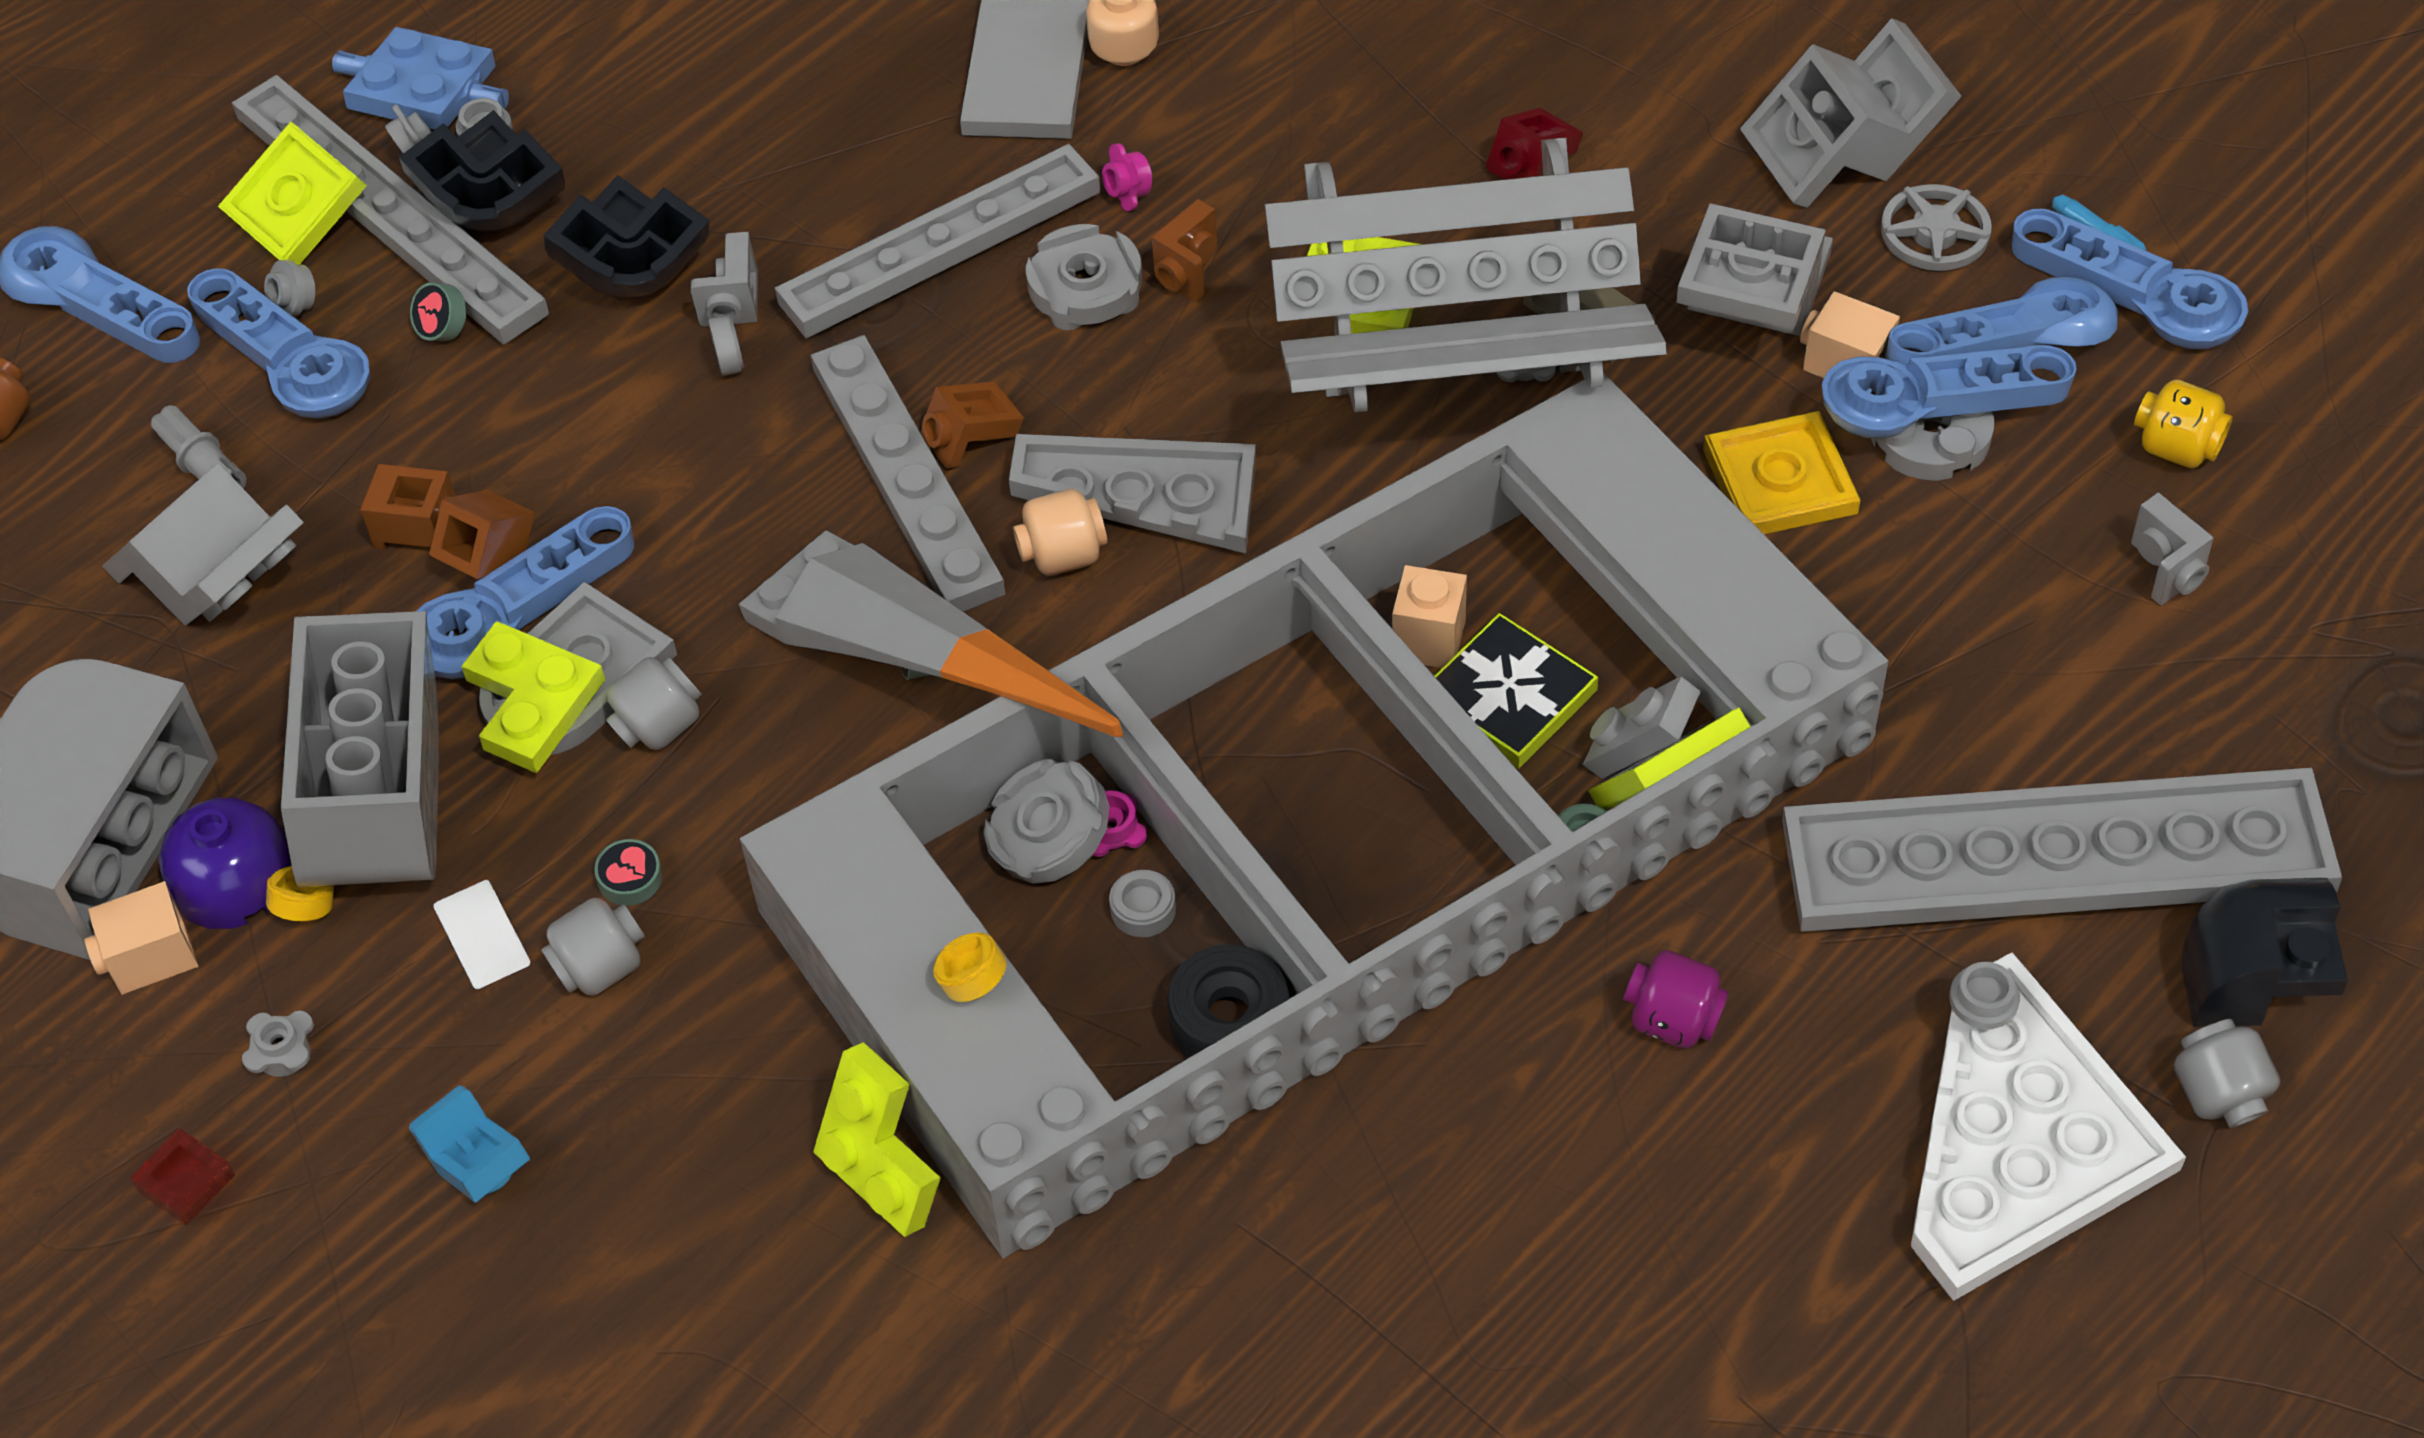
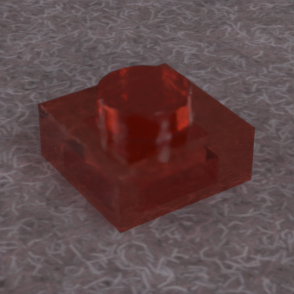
[130,1128,235,1225]

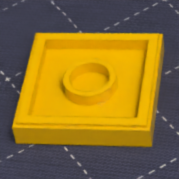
[1703,411,1861,534]

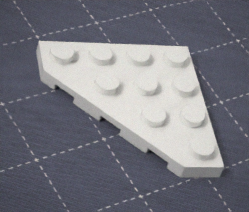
[1911,952,2186,1301]

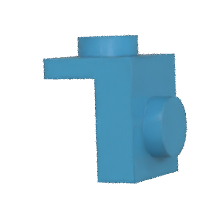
[409,1085,530,1203]

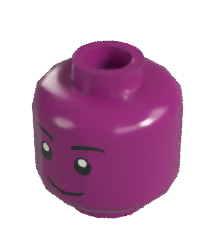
[1622,950,1729,1049]

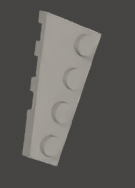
[1009,434,1256,553]

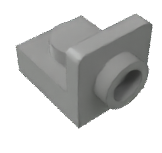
[691,232,758,326]
[2131,493,2214,606]

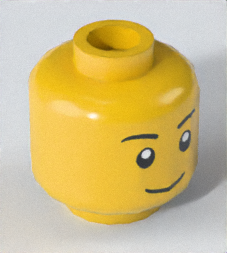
[2134,379,2233,469]

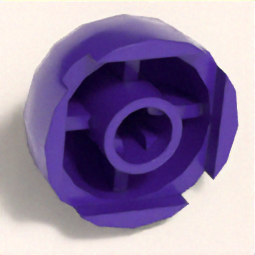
[158,797,292,929]

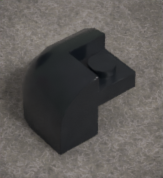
[399,110,565,234]
[544,175,709,300]
[2182,877,2348,1027]

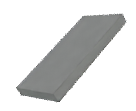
[960,0,1089,139]

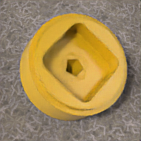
[266,866,334,921]
[933,932,1007,1002]

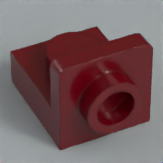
[1486,107,1583,180]

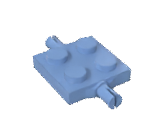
[332,27,509,130]

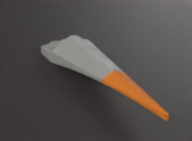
[739,531,1124,737]

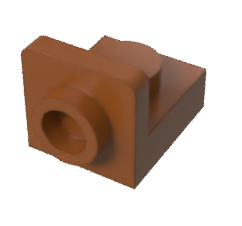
[1152,199,1217,302]
[920,381,1024,468]

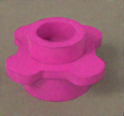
[1102,143,1152,211]
[1092,791,1147,857]

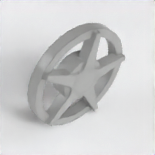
[1881,184,1992,271]

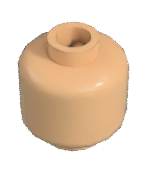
[1086,0,1159,66]
[1013,488,1108,576]

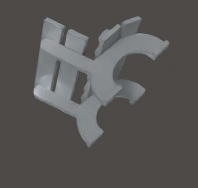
[1264,138,1667,412]

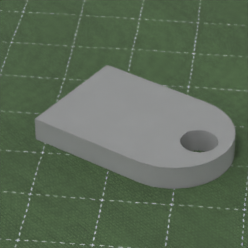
[479,582,677,755]

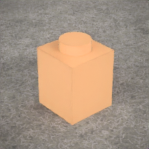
[1800,291,1900,378]
[1392,565,1467,668]
[84,881,199,995]

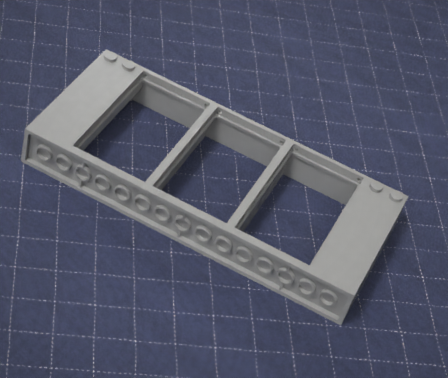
[739,372,1889,1259]

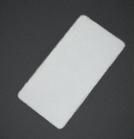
[434,880,531,989]

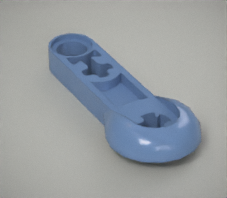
[2011,209,2248,349]
[0,226,201,363]
[187,268,371,419]
[1885,277,2118,364]
[1822,345,2077,439]
[416,506,634,680]

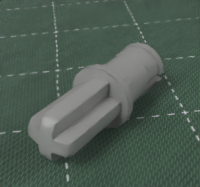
[151,405,247,489]

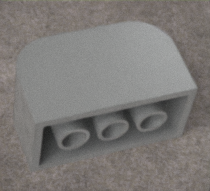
[281,611,439,887]
[0,659,218,960]

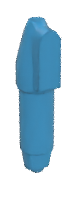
[2052,194,2146,251]

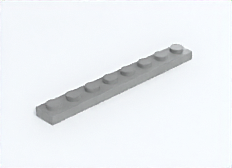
[232,75,549,345]

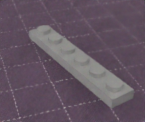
[775,144,1100,339]
[810,335,1006,612]

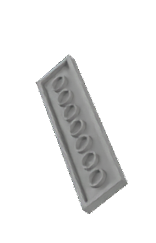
[1782,768,2342,932]

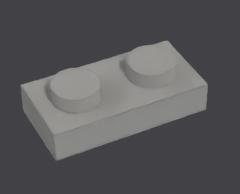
[1583,676,1701,779]

